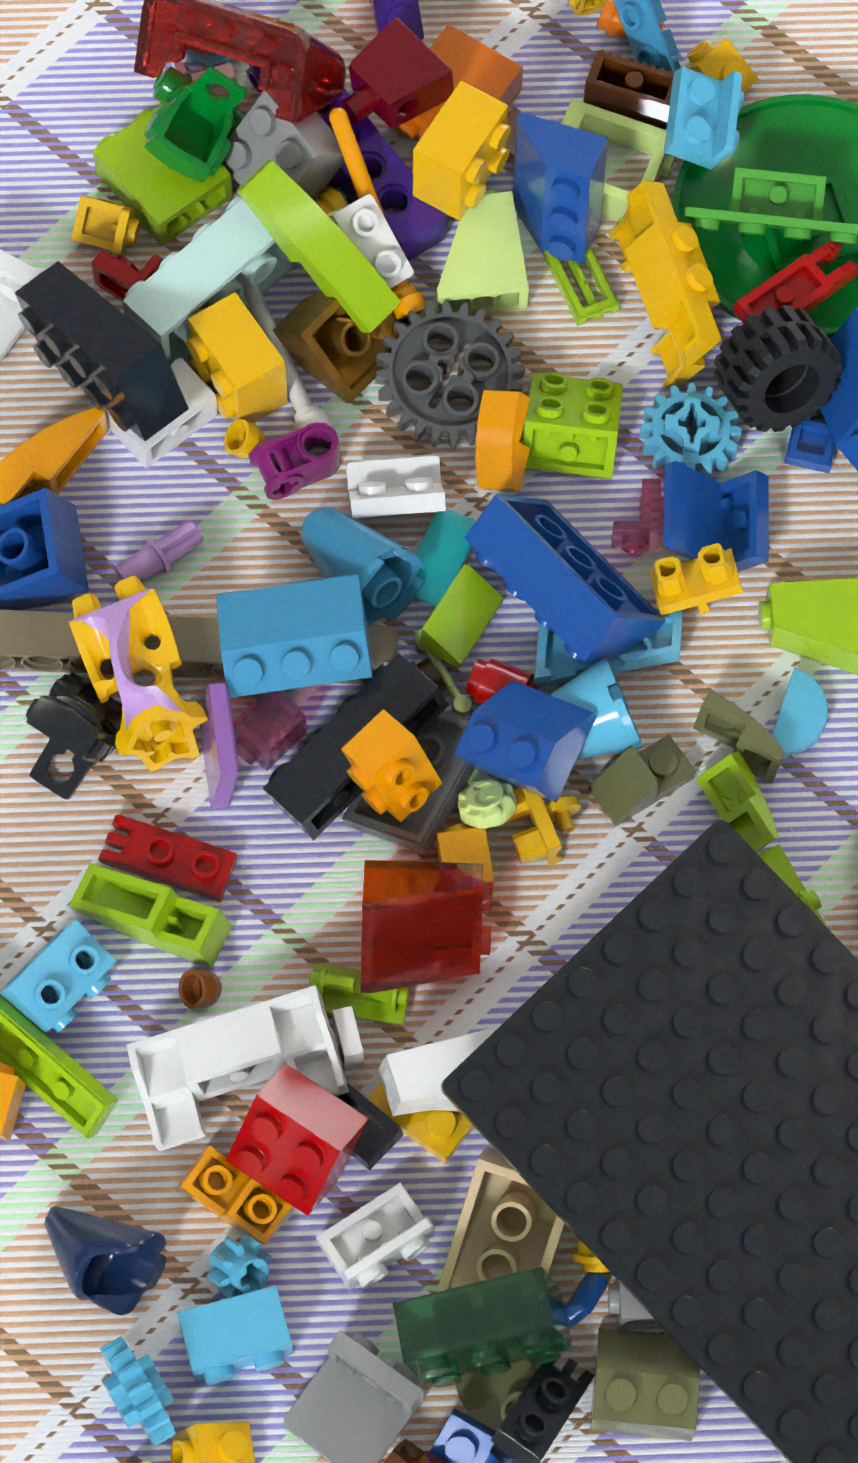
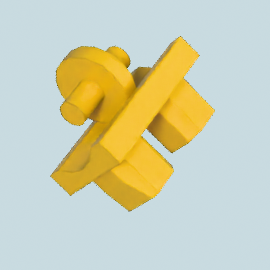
[650,543,743,616]
[504,785,581,866]

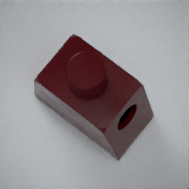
[341,17,454,128]

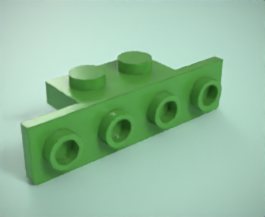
[683,167,858,245]

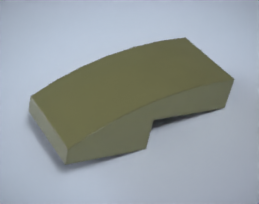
[693,690,786,783]

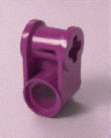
[248,422,341,500]

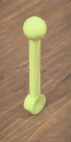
[414,629,472,716]

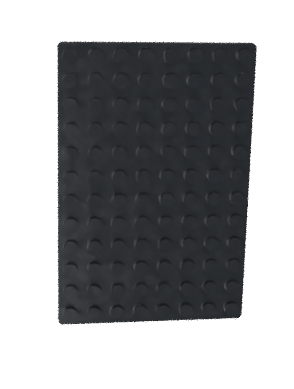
[441,820,858,1463]

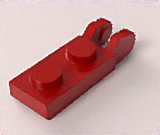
[733,241,858,323]

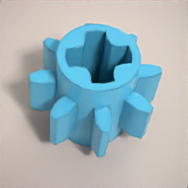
[207,1234,272,1298]

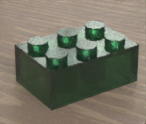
[392,1267,573,1388]

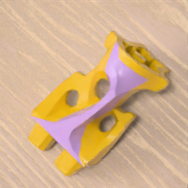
[68,575,208,772]

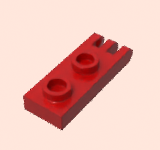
[98,815,238,903]

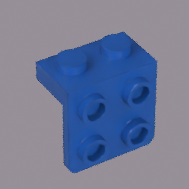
[663,461,769,572]

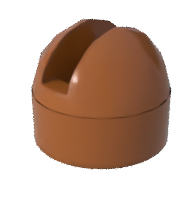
[179,969,222,1009]

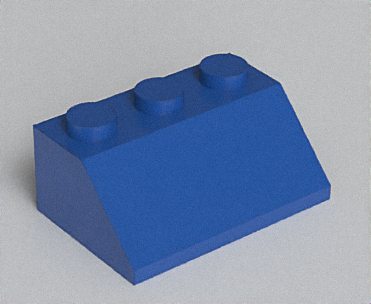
[513,112,608,264]

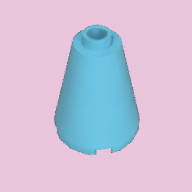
[550,658,643,759]

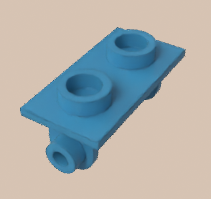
[614,0,682,73]

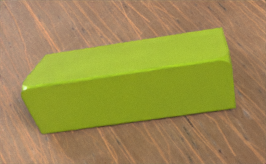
[418,564,504,668]

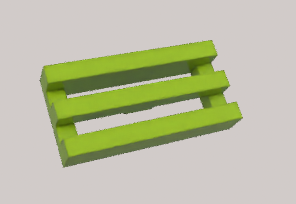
[541,246,620,326]

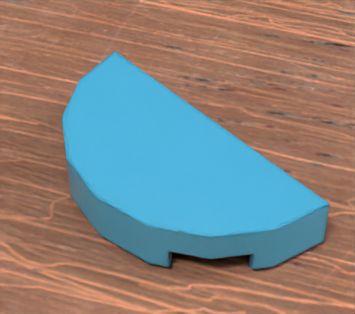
[772,667,828,759]

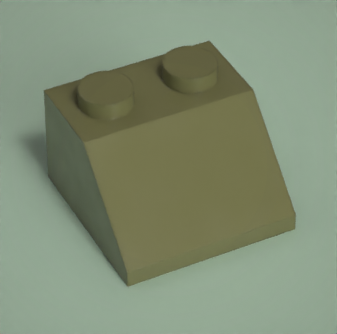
[590,1328,700,1441]

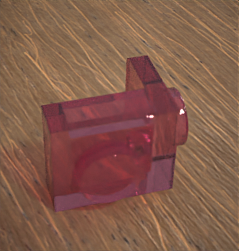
[611,479,664,554]

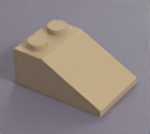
[434,1146,566,1332]

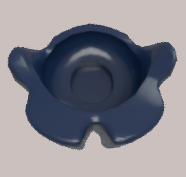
[44,1206,166,1315]

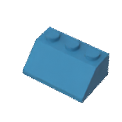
[216,573,374,698]

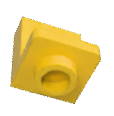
[684,37,759,93]
[71,195,140,255]
[170,1421,255,1463]

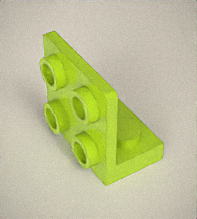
[523,372,623,479]

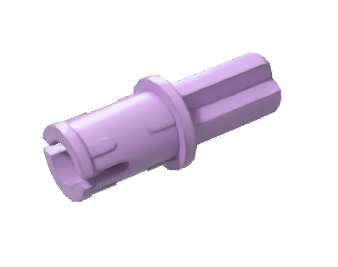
[113,521,204,583]

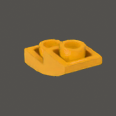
[475,390,530,493]
[177,1145,292,1245]

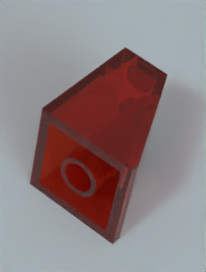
[360,860,492,994]

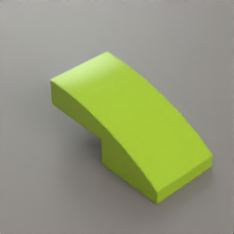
[695,751,779,852]

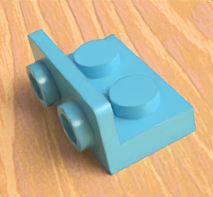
[664,66,744,170]

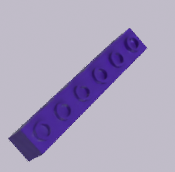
[246,23,446,261]

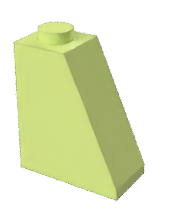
[437,190,529,316]

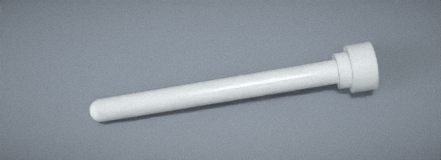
[237,274,334,431]

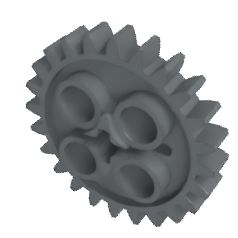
[375,301,525,449]

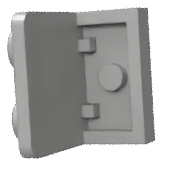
[284,1330,424,1463]

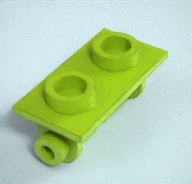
[309,963,411,1026]

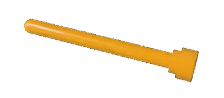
[329,108,426,321]

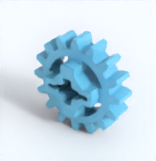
[640,383,742,478]
[99,1336,176,1446]

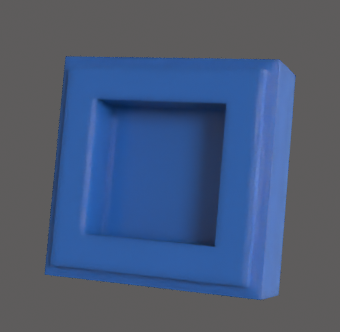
[784,418,836,473]

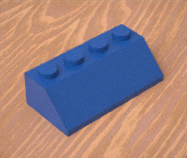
[464,494,666,663]

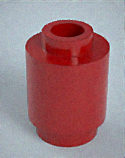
[465,658,540,705]

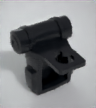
[26,672,122,800]

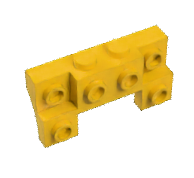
[608,180,722,389]

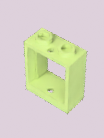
[561,99,677,222]

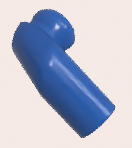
[539,1272,608,1333]

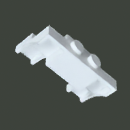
[126,985,349,1151]

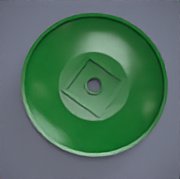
[672,94,858,339]

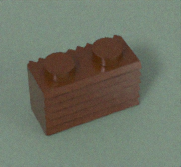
[583,49,674,130]

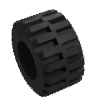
[713,305,843,432]

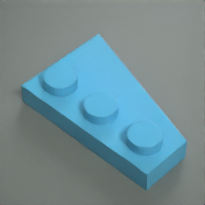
[534,609,683,687]

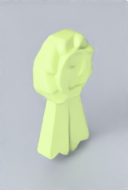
[458,769,517,829]

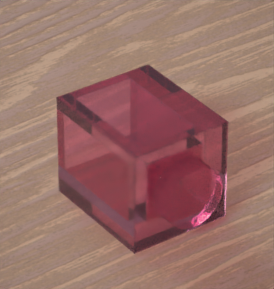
[233,691,307,771]

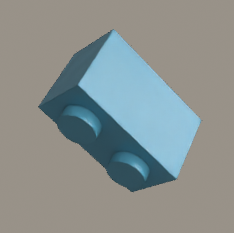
[177,1285,293,1384]

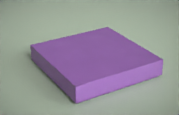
[200,683,240,810]

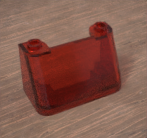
[134,0,346,124]

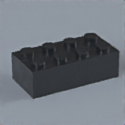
[14,261,189,441]

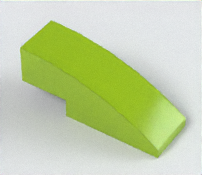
[69,863,232,968]

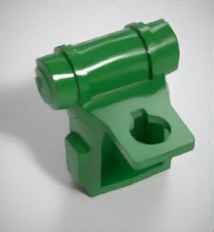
[144,66,247,183]

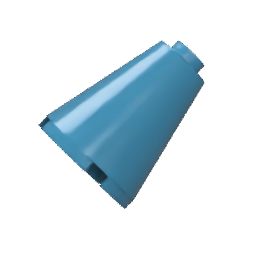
[301,507,424,625]

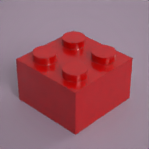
[225,1063,369,1216]

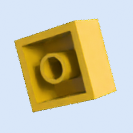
[413,81,511,221]
[186,292,288,424]

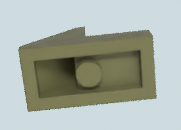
[589,734,696,827]

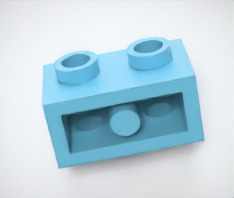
[0,919,117,1033]

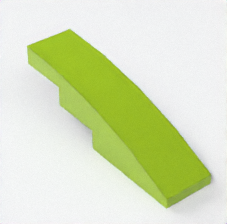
[237,160,401,333]

